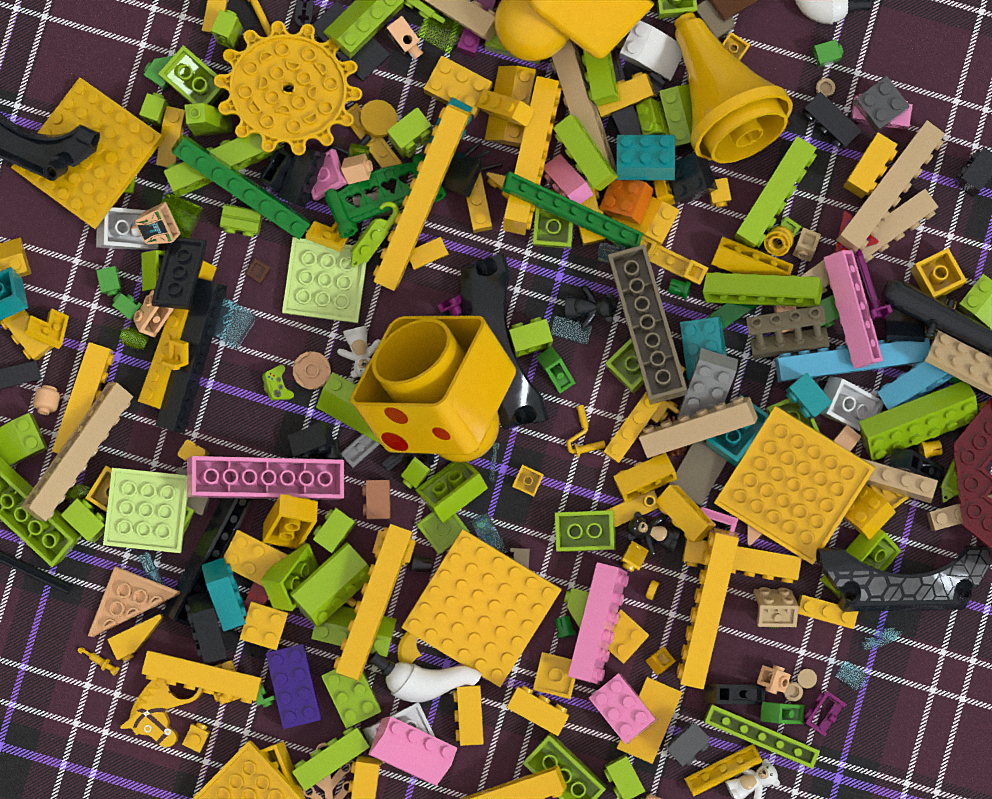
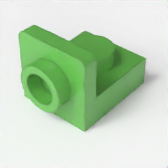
[256,683,276,708]

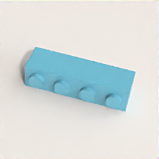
[877,361,954,410]

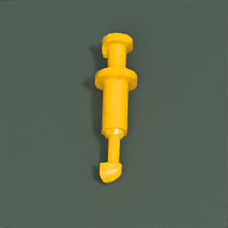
[78,647,119,676]

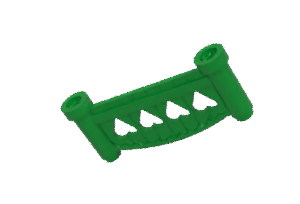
[324,153,446,238]

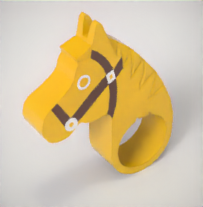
[120,678,203,747]

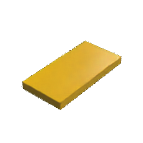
[617,677,683,764]

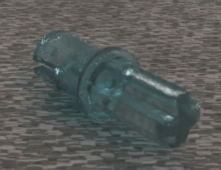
[139,552,165,585]

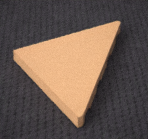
[88,566,180,637]

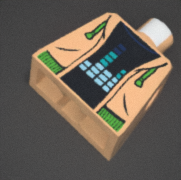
[385,16,423,60]
[131,202,181,244]

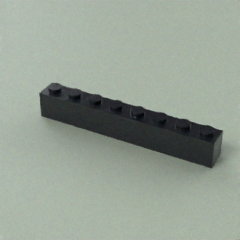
[155,278,227,434]
[162,498,253,626]

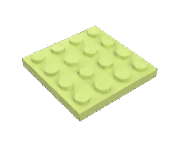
[282,237,367,323]
[103,468,188,553]

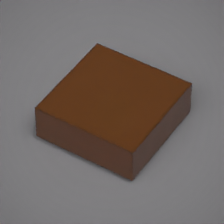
[245,258,271,284]

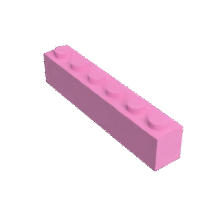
[823,250,883,369]

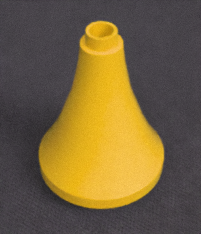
[674,13,793,163]

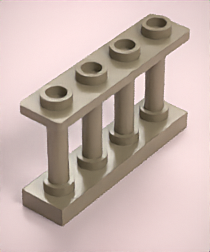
[746,305,830,359]

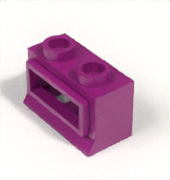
[804,690,847,736]

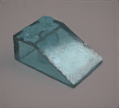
[214,297,257,350]

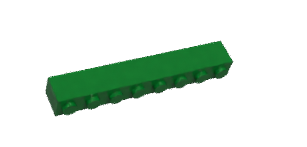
[172,133,310,240]

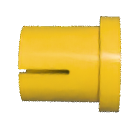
[918,440,942,458]

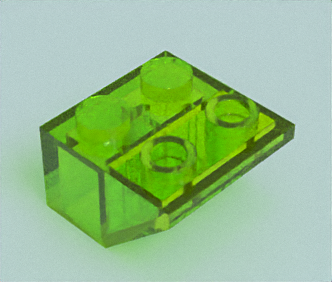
[160,193,203,239]

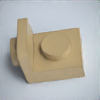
[793,228,821,262]

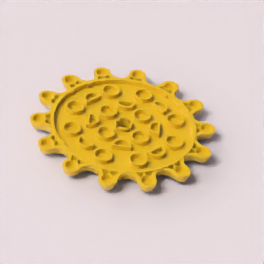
[214,21,362,156]

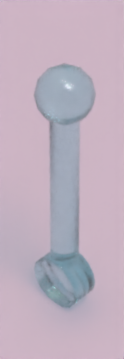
[488,442,500,482]

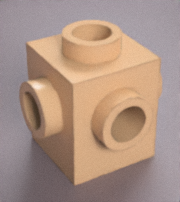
[757,665,791,694]

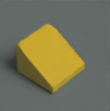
[646,646,676,675]

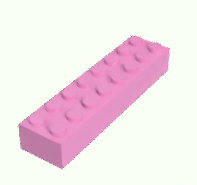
[187,456,344,500]

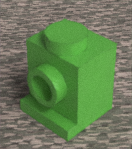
[112,292,142,321]

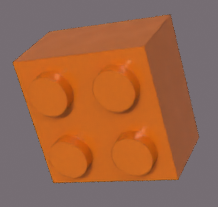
[599,179,654,225]

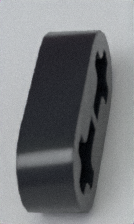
[295,0,314,27]

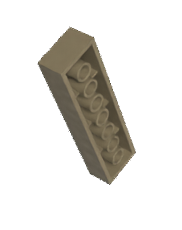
[608,244,688,405]

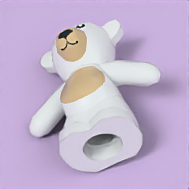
[337,326,381,378]
[725,759,780,799]

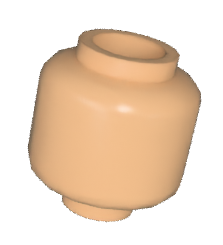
[33,385,60,415]

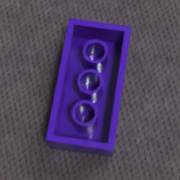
[266,644,323,729]

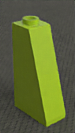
[185,103,233,137]

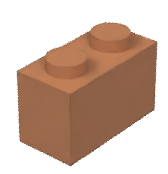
[363,480,391,520]

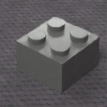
[853,76,910,133]
[665,721,711,766]

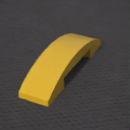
[640,235,709,285]

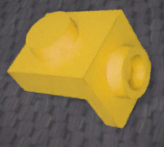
[162,338,189,370]

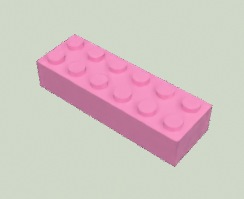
[568,562,629,685]

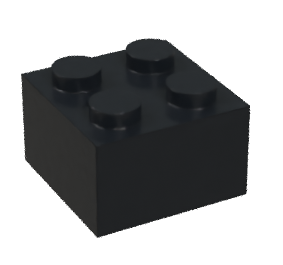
[955,147,992,197]
[668,153,718,204]

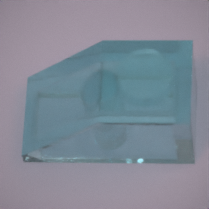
[470,513,507,553]

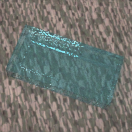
[551,316,592,345]

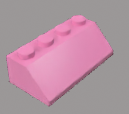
[368,716,457,786]

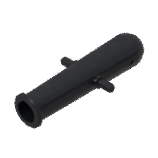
[882,279,992,357]

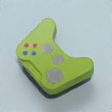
[262,365,294,401]

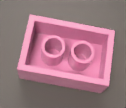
[589,673,658,744]

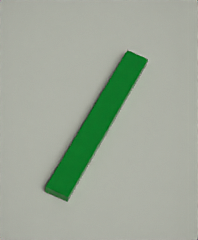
[502,171,643,249]

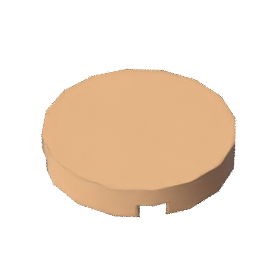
[293,351,331,390]

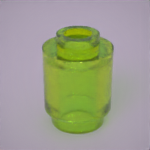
[119,326,149,351]

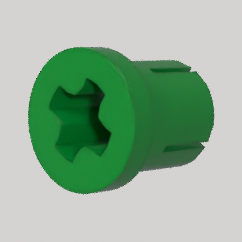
[668,278,692,300]
[555,616,576,639]

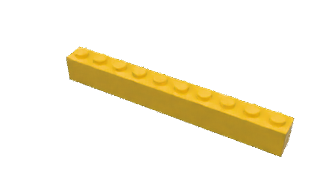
[373,104,471,291]

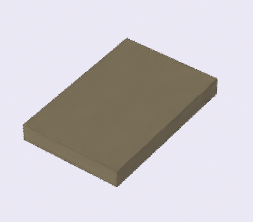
[669,441,727,506]

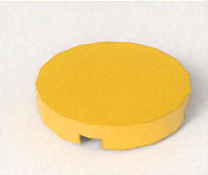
[359,100,397,138]

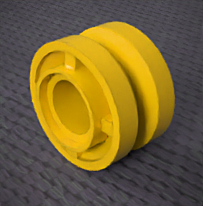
[764,226,794,256]

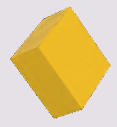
[722,32,750,60]
[654,180,675,205]
[512,465,544,497]

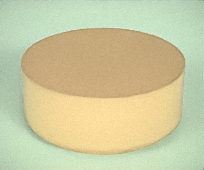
[816,78,835,98]
[797,669,817,688]
[783,682,803,701]

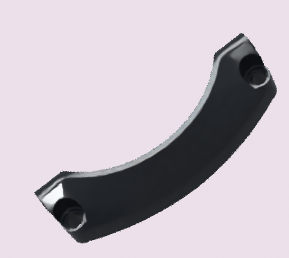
[460,254,549,430]

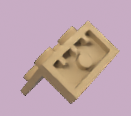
[753,587,799,627]

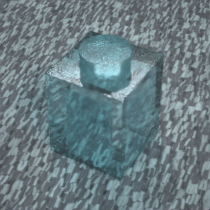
[835,661,868,690]

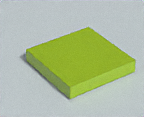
[416,512,470,555]

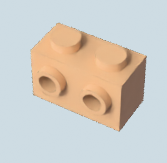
[133,289,174,338]

